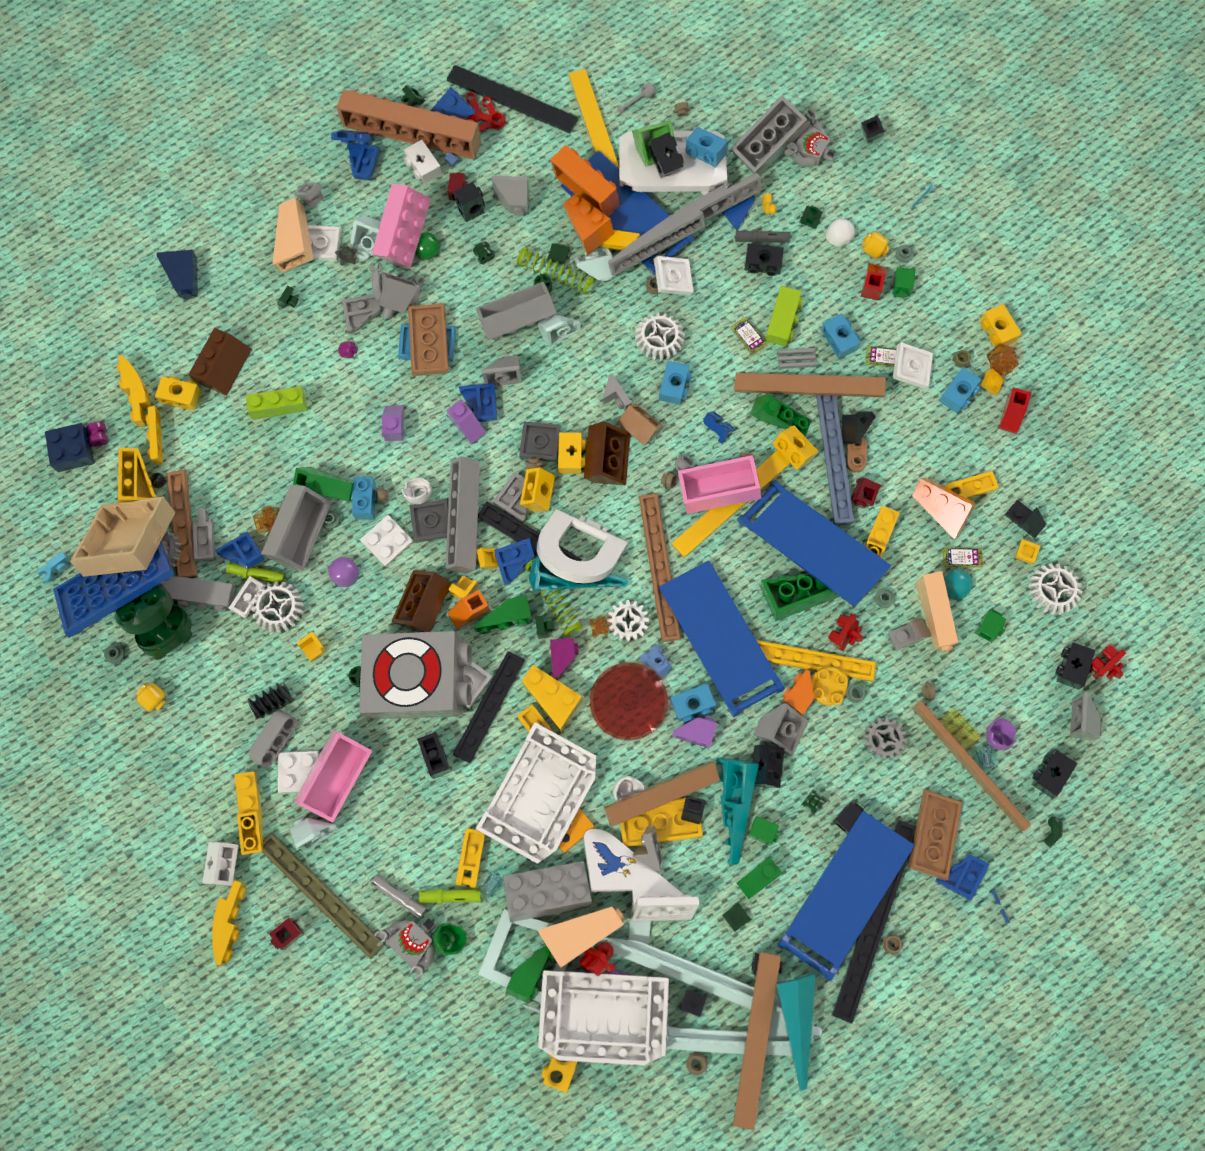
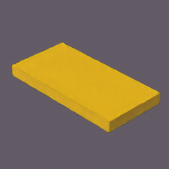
[620,796,703,847]

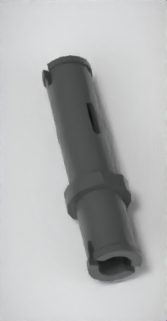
[735,229,790,244]

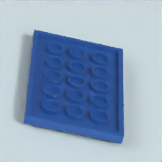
[53,541,174,638]

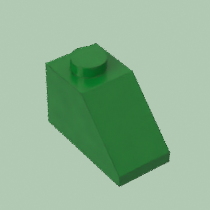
[737,857,783,899]

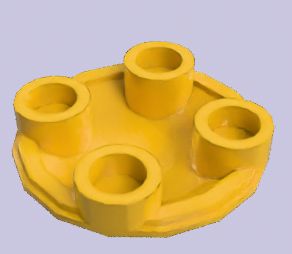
[811,667,848,706]

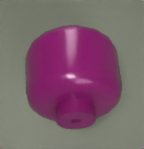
[338,341,358,358]

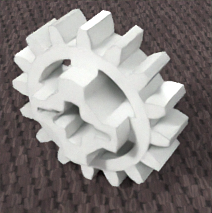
[607,600,649,643]

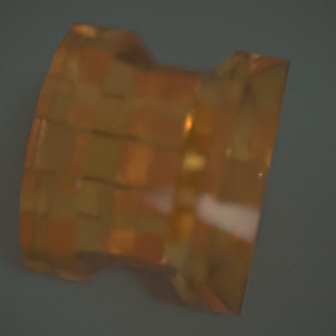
[589,616,609,638]

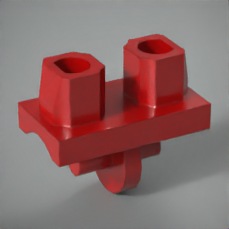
[828,613,864,652]
[1090,644,1126,679]
[579,942,616,977]

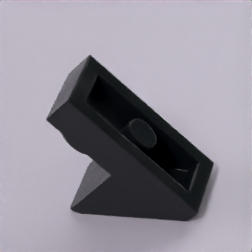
[842,412,876,444]
[1004,500,1047,539]

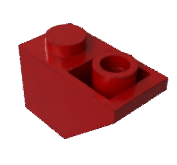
[860,263,886,301]
[998,387,1032,434]

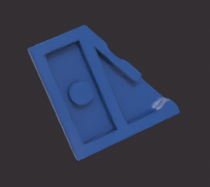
[430,87,476,119]
[331,130,374,145]
[347,143,381,181]
[459,383,497,422]
[216,531,265,569]
[494,538,537,585]

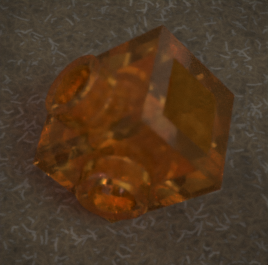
[986,343,1019,376]
[253,506,280,534]

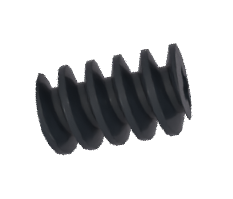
[247,682,293,719]

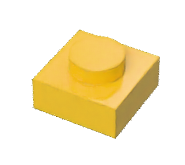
[981,369,1005,395]
[1014,539,1041,565]
[477,548,499,569]

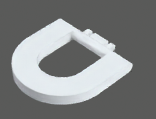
[537,509,628,583]

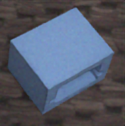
[444,152,459,167]

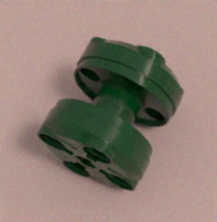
[114,583,193,660]

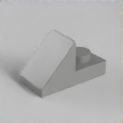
[294,182,324,209]
[603,373,632,411]
[887,619,931,651]
[633,826,664,872]

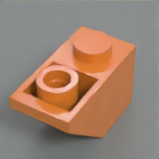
[448,589,490,629]
[782,669,815,715]

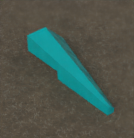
[529,557,629,590]
[717,758,759,865]
[776,974,815,1091]

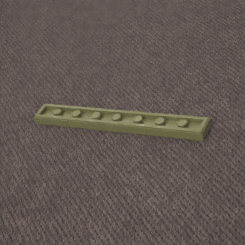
[262,832,385,959]

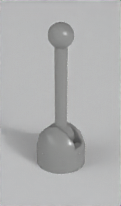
[618,82,656,113]

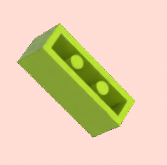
[765,286,803,347]
[246,386,308,420]

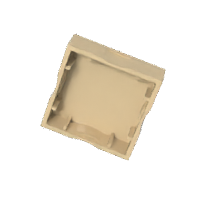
[70,497,175,577]

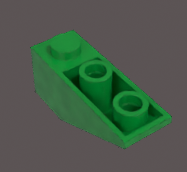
[750,394,811,436]
[293,467,354,501]
[473,595,532,634]
[506,945,554,1004]

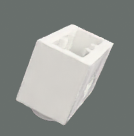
[404,140,442,185]
[202,842,238,886]

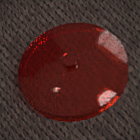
[590,662,668,741]

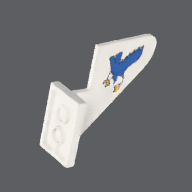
[583,829,699,921]

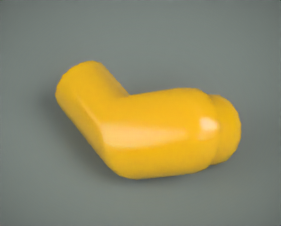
[762,193,777,215]

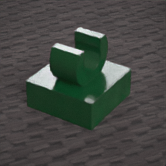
[401,85,425,107]
[799,205,823,229]
[277,285,299,308]
[535,615,555,639]

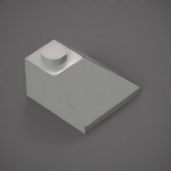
[492,175,530,216]
[482,355,522,386]
[1070,692,1103,741]
[753,703,809,756]

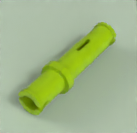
[226,561,286,584]
[419,888,481,905]

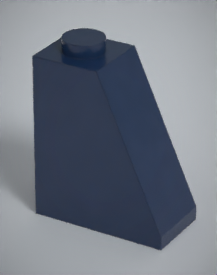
[157,249,198,299]

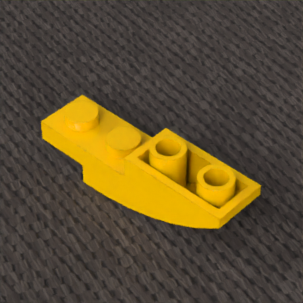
[117,355,151,428]
[865,506,900,558]
[234,771,263,855]
[212,880,247,966]

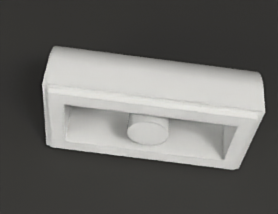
[229,576,267,619]

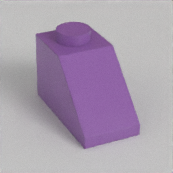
[446,400,486,444]
[382,405,404,441]
[672,716,717,749]

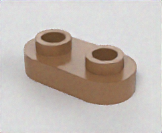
[847,438,867,473]

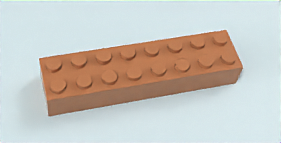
[336,89,481,160]

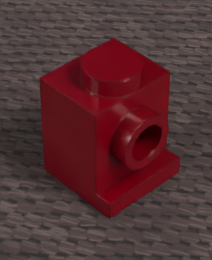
[447,172,468,201]
[851,478,881,509]
[269,917,304,950]

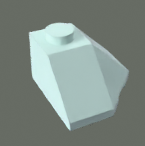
[348,215,381,260]
[574,247,616,281]
[538,314,581,347]
[290,818,340,851]

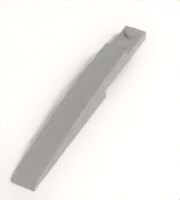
[608,173,762,276]

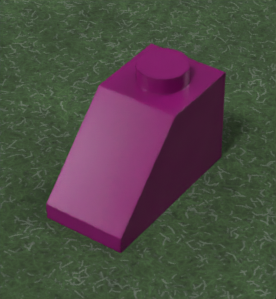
[550,638,579,681]

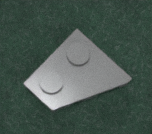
[342,294,382,334]
[493,472,527,523]

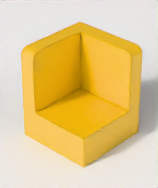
[448,576,479,600]
[297,632,327,663]

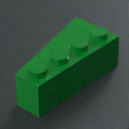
[760,574,840,621]

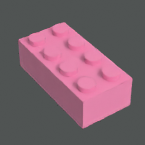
[372,184,431,268]
[678,455,762,514]
[294,731,372,823]

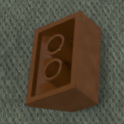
[188,328,252,396]
[584,421,630,485]
[391,570,451,632]

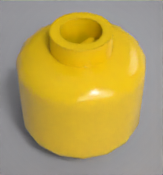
[861,231,890,259]
[136,683,166,712]

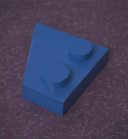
[722,195,755,230]
[935,854,989,901]

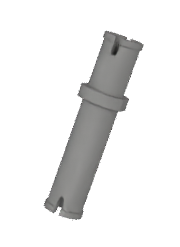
[371,874,427,919]

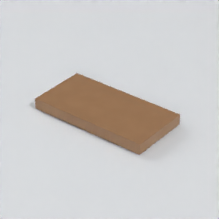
[408,303,449,376]
[908,790,962,881]

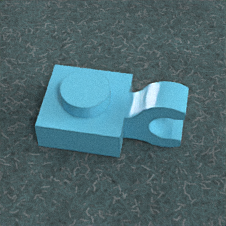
[37,552,71,583]

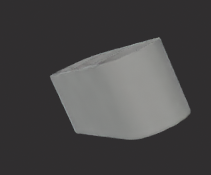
[249,710,297,768]

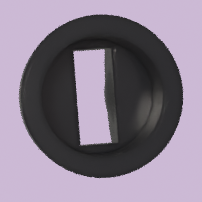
[149,472,166,488]

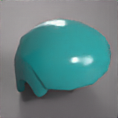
[944,569,973,600]

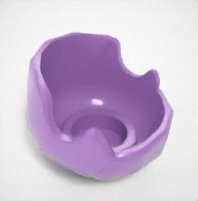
[328,557,359,587]
[986,718,1017,750]

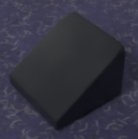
[681,795,706,824]

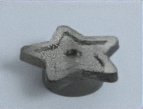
[335,242,358,266]

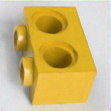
[541,1054,578,1093]

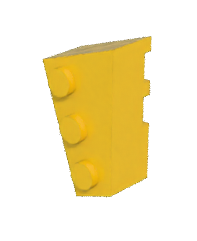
[118,447,156,503]
[522,665,583,732]

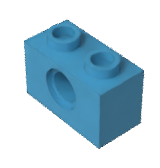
[685,127,728,167]
[821,313,861,359]
[659,361,692,405]
[939,367,981,413]
[352,477,376,520]
[670,684,716,723]

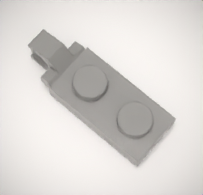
[193,509,215,562]

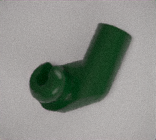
[1043,816,1063,848]

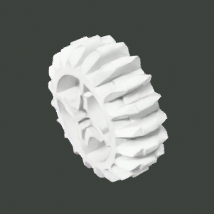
[635,312,685,362]
[1028,563,1083,615]
[251,581,304,633]

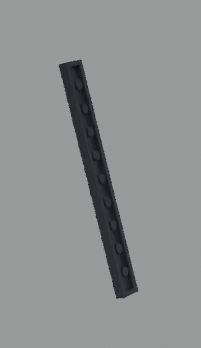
[831,820,916,1024]

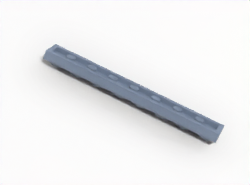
[816,395,854,525]

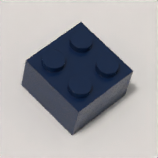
[45,423,95,472]

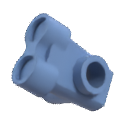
[640,645,672,677]

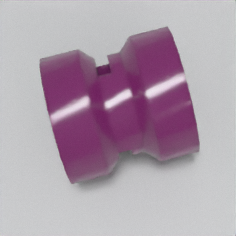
[86,422,108,447]

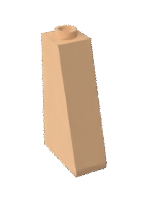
[273,197,314,272]
[916,571,958,652]
[538,907,625,967]

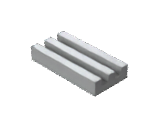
[777,348,816,369]

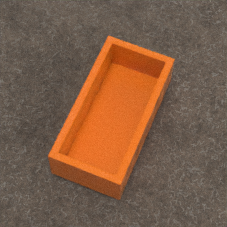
[550,145,620,217]

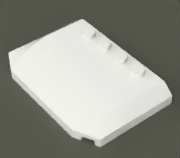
[619,131,727,192]
[476,723,596,864]
[538,970,669,1065]

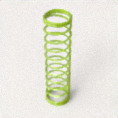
[517,247,594,295]
[525,559,583,637]

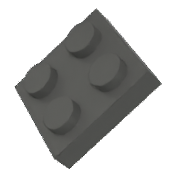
[519,421,561,462]
[409,499,448,543]

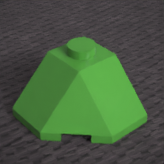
[632,120,675,166]

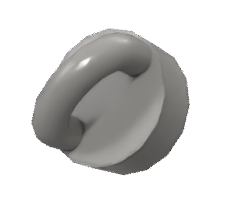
[675,454,695,472]

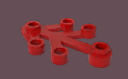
[464,92,506,132]

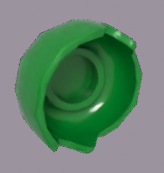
[415,232,440,260]
[433,923,466,955]

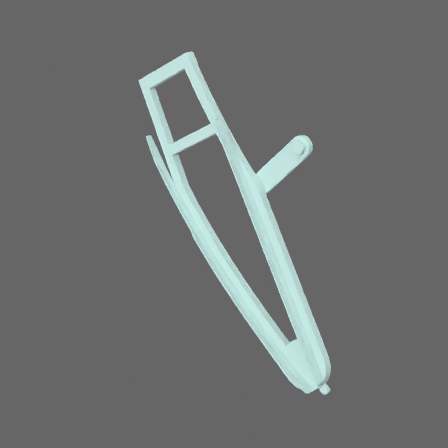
[478,900,822,1056]

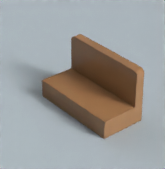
[618,404,664,445]

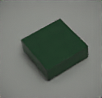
[548,243,570,265]
[722,903,751,932]

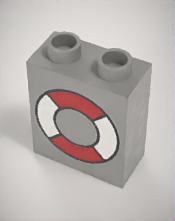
[359,631,472,719]

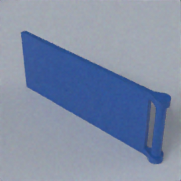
[561,151,694,276]
[737,480,891,607]
[659,561,785,718]
[777,811,914,982]

